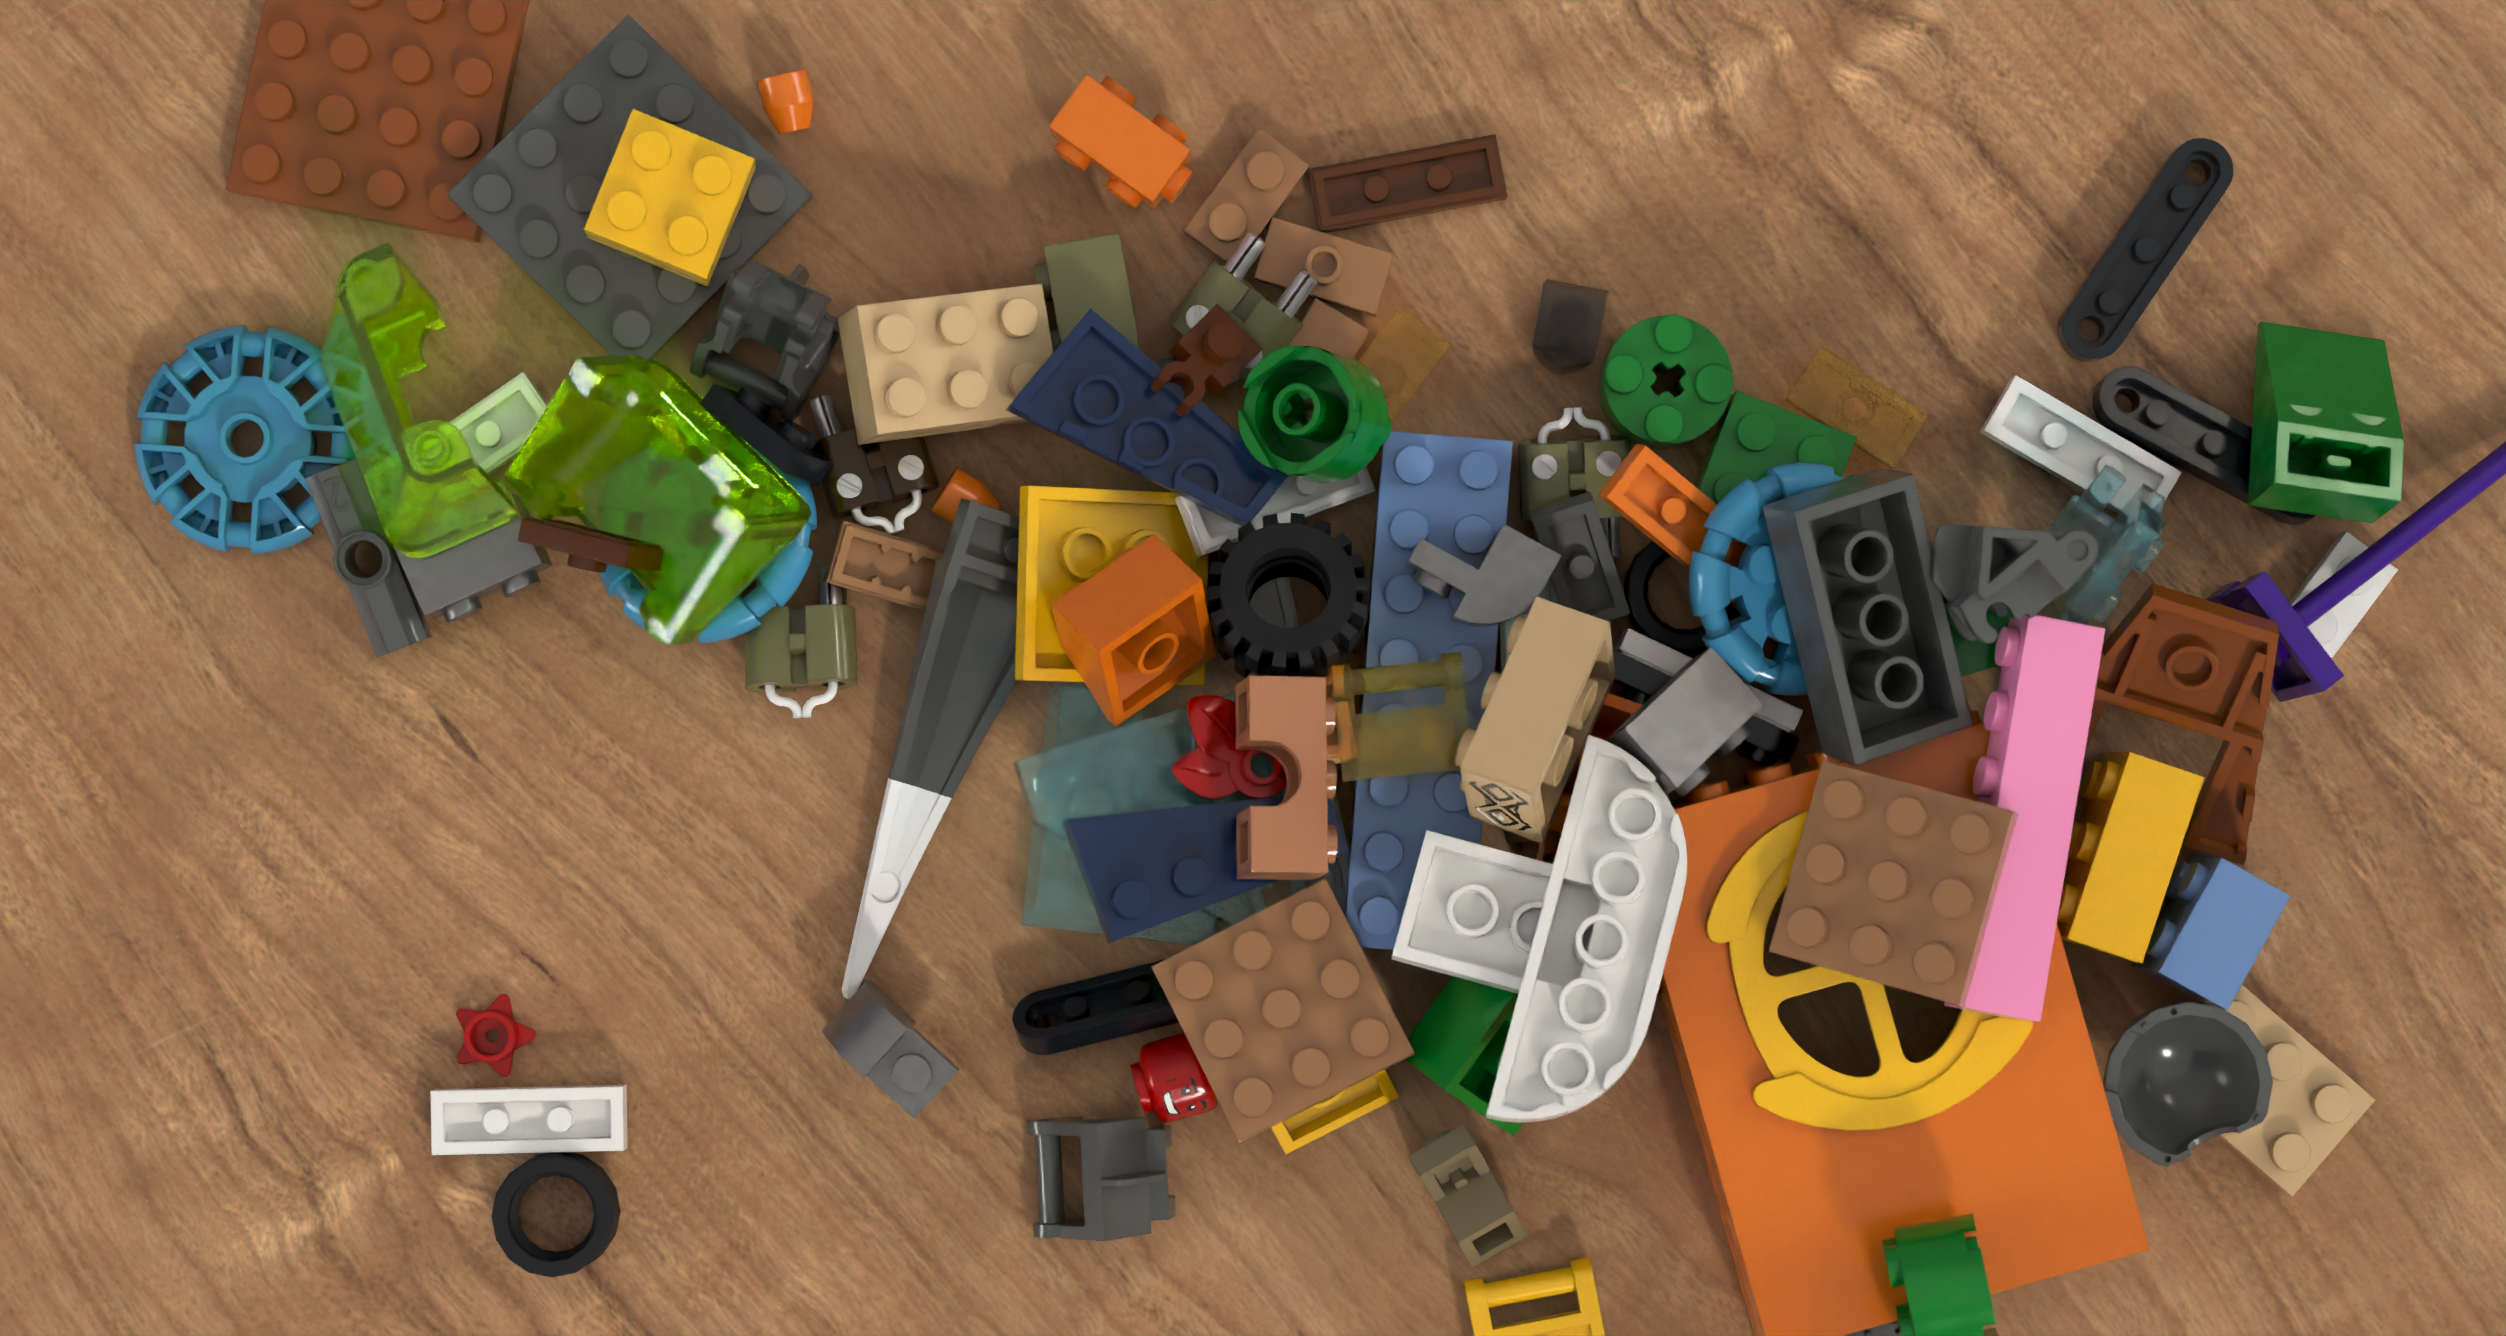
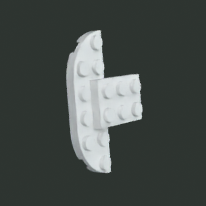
[1392,735,1687,1123]

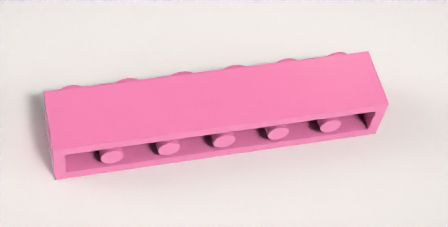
[1944,615,2105,1022]

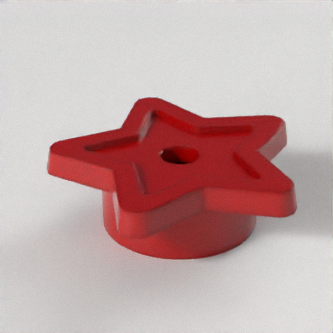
[456,994,536,1077]

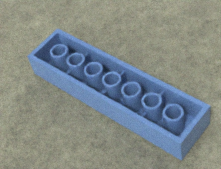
[1344,431,1513,950]

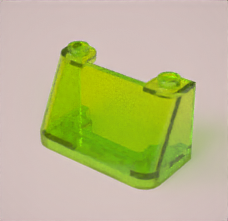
[321,242,520,559]
[504,355,812,646]

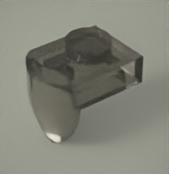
[1532,279,1609,376]

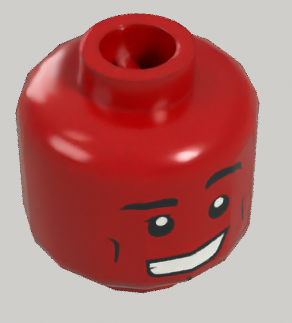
[1130,1032,1218,1123]

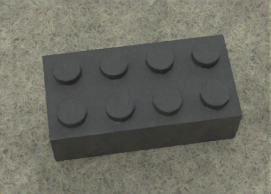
[1762,468,1973,765]

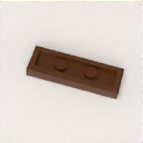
[1308,134,1507,233]

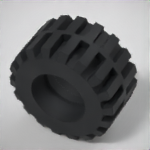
[1207,513,1370,678]

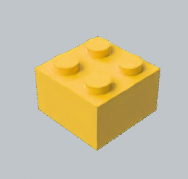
[584,109,756,287]

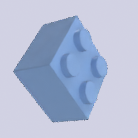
[2131,855,2291,1010]

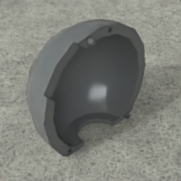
[2103,1001,2273,1166]

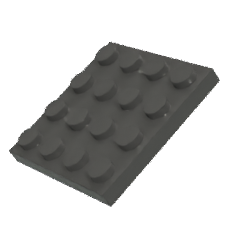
[447,14,812,377]

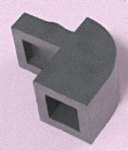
[1407,524,1562,626]
[822,980,960,1119]

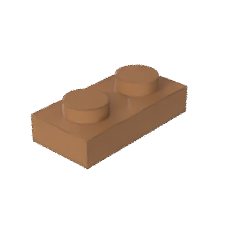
[1184,128,1310,270]

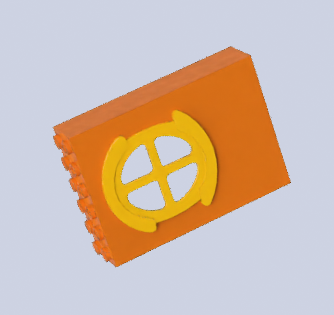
[1658,710,2150,1336]

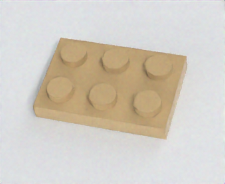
[2218,985,2375,1197]

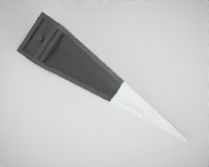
[841,498,1019,999]

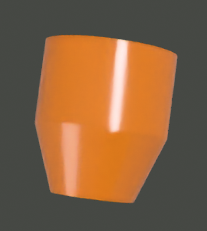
[757,69,814,134]
[930,467,1001,524]

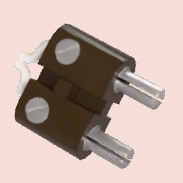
[810,395,940,534]

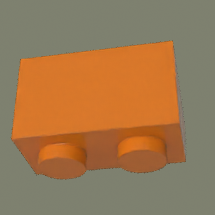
[1051,534,1216,727]

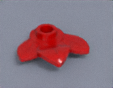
[1171,695,1287,800]

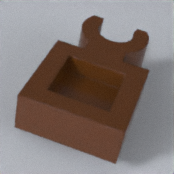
[1150,304,1263,417]

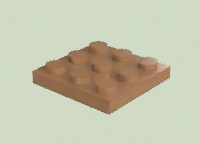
[1769,761,2018,1007]
[1152,878,1415,1143]

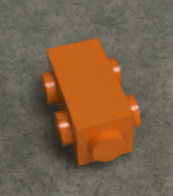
[1049,74,1194,210]

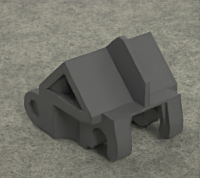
[690,259,840,422]
[1932,524,2098,644]
[1028,1116,1176,1241]

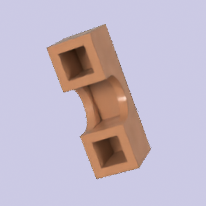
[1235,675,1338,880]

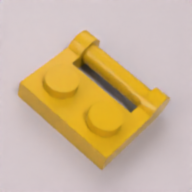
[1463,1256,1605,1336]

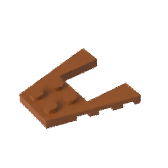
[2085,583,2279,865]

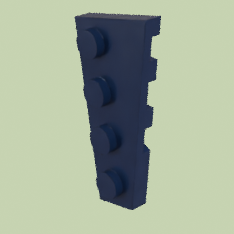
[1006,308,1289,526]
[1062,796,1350,944]

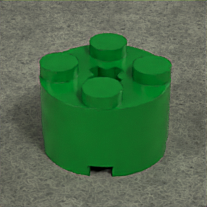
[1598,314,1734,449]
[1238,346,1392,483]
[1882,1213,1998,1336]

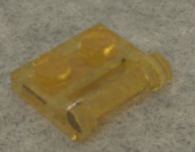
[1330,651,1468,781]

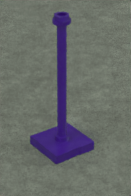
[2205,442,2506,702]

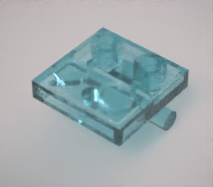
[2049,465,2166,625]

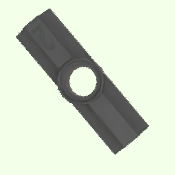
[305,458,432,657]

